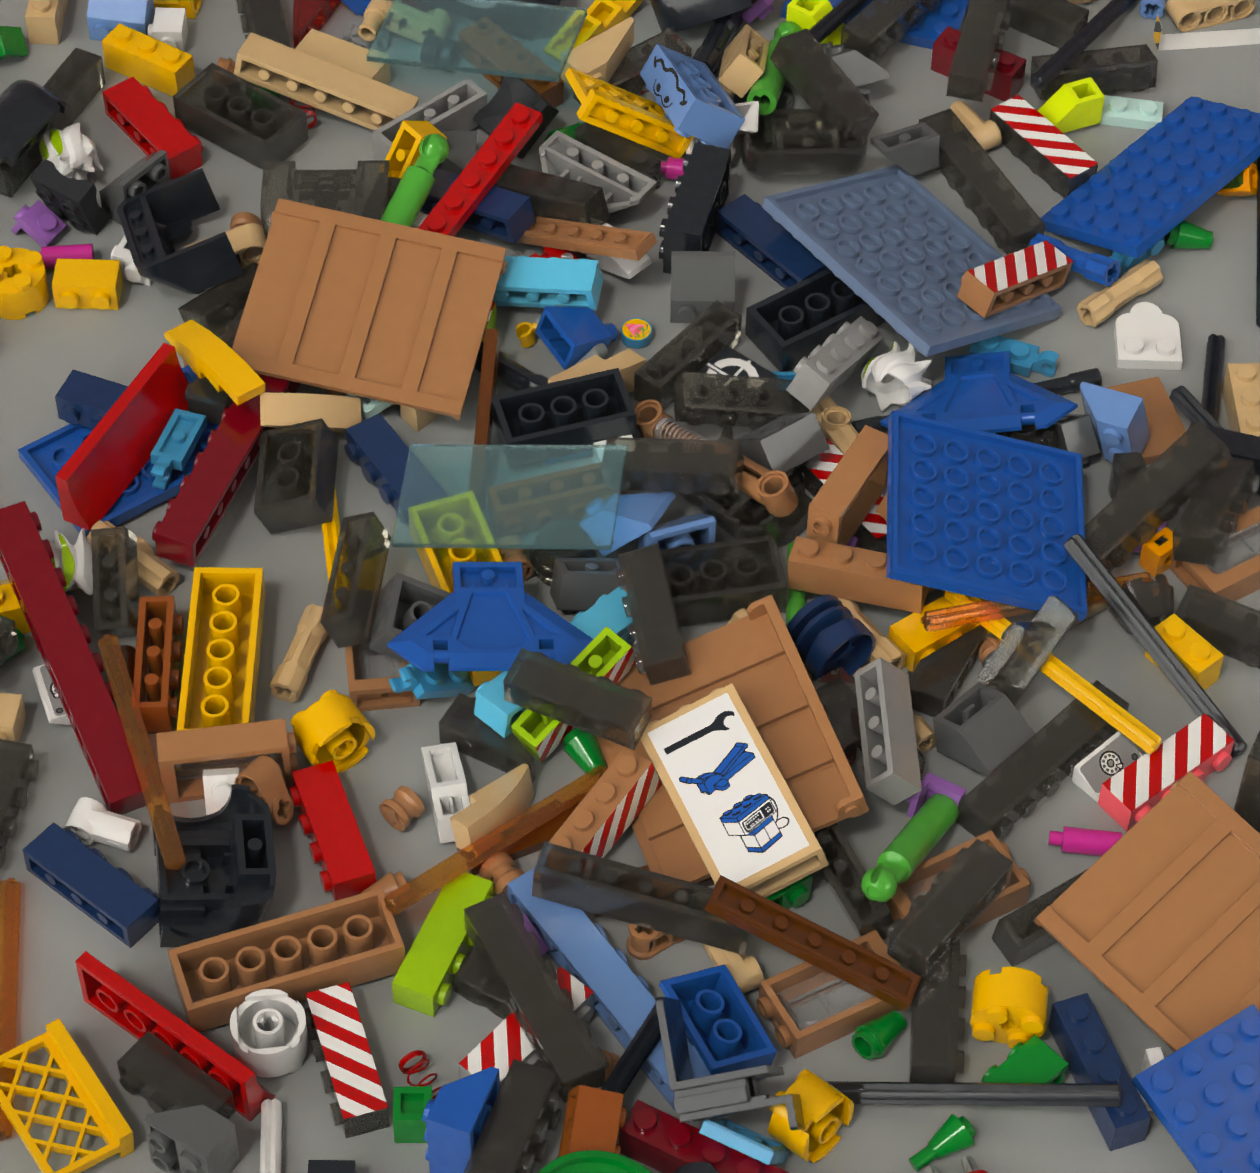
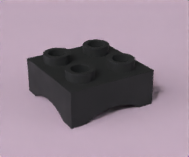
[473,71,559,159]
[30,159,111,236]

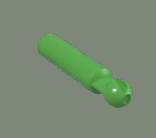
[747,21,803,115]
[380,134,450,227]
[861,794,959,903]

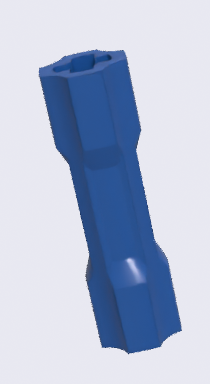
[1029,233,1121,287]

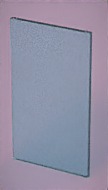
[367,0,587,82]
[391,444,627,550]

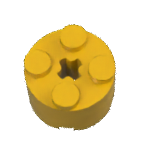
[0,245,50,320]
[290,690,375,773]
[970,967,1049,1049]
[767,1069,854,1163]

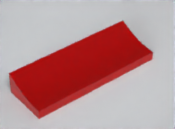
[55,343,198,531]
[75,951,276,1122]

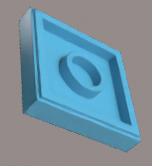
[699,1117,790,1165]

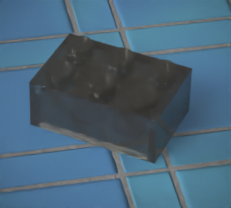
[254,418,339,535]

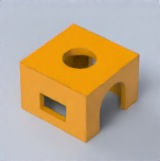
[1139,527,1183,578]

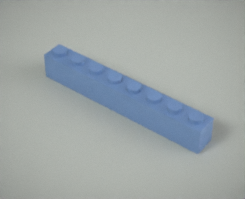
[507,863,711,1112]

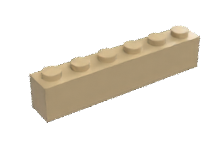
[233,32,419,130]

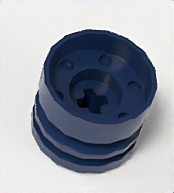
[787,594,876,688]

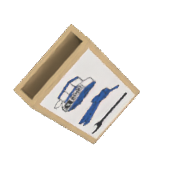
[637,683,829,897]

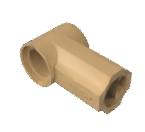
[944,100,1002,156]
[702,924,764,994]

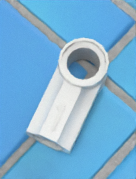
[63,797,142,851]

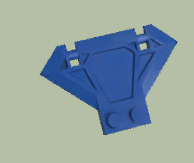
[880,351,1078,433]
[387,562,593,672]

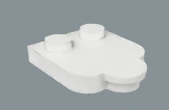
[1114,302,1183,370]

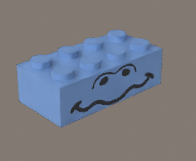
[639,43,745,149]

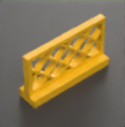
[565,67,694,158]
[0,1019,134,1173]

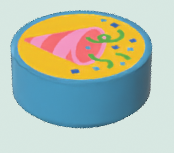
[620,318,652,349]

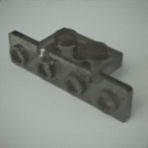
[977,596,1078,706]

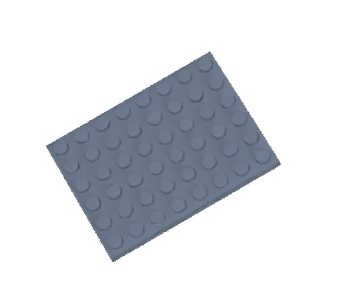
[762,165,1062,357]

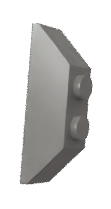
[539,130,657,217]

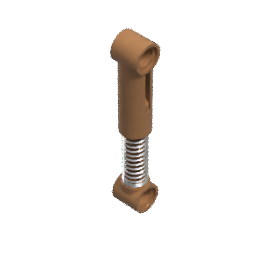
[634,399,799,517]

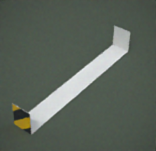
[1153,14,1260,51]

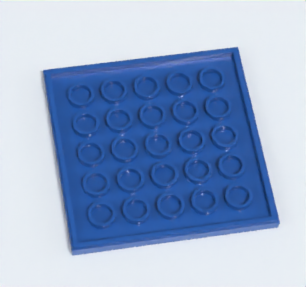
[886,410,1087,621]

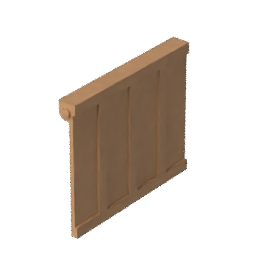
[232,198,507,421]
[587,594,869,898]
[1034,771,1260,1052]

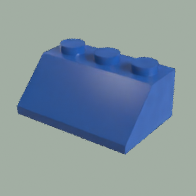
[659,964,777,1081]
[422,1067,502,1173]

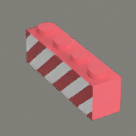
[1098,713,1234,832]

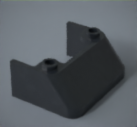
[117,168,244,294]

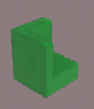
[0,26,28,61]
[393,1086,433,1143]

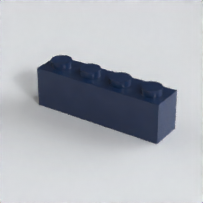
[420,168,536,244]
[716,194,828,289]
[344,413,449,527]
[22,822,159,948]
[1048,993,1151,1151]

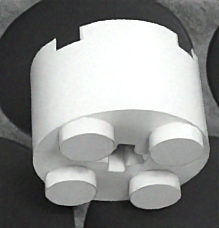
[230,989,309,1078]

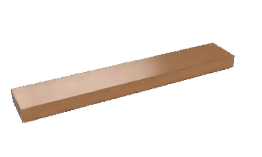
[498,216,657,261]

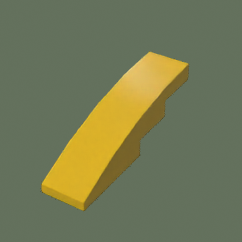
[543,0,644,65]
[164,319,265,406]

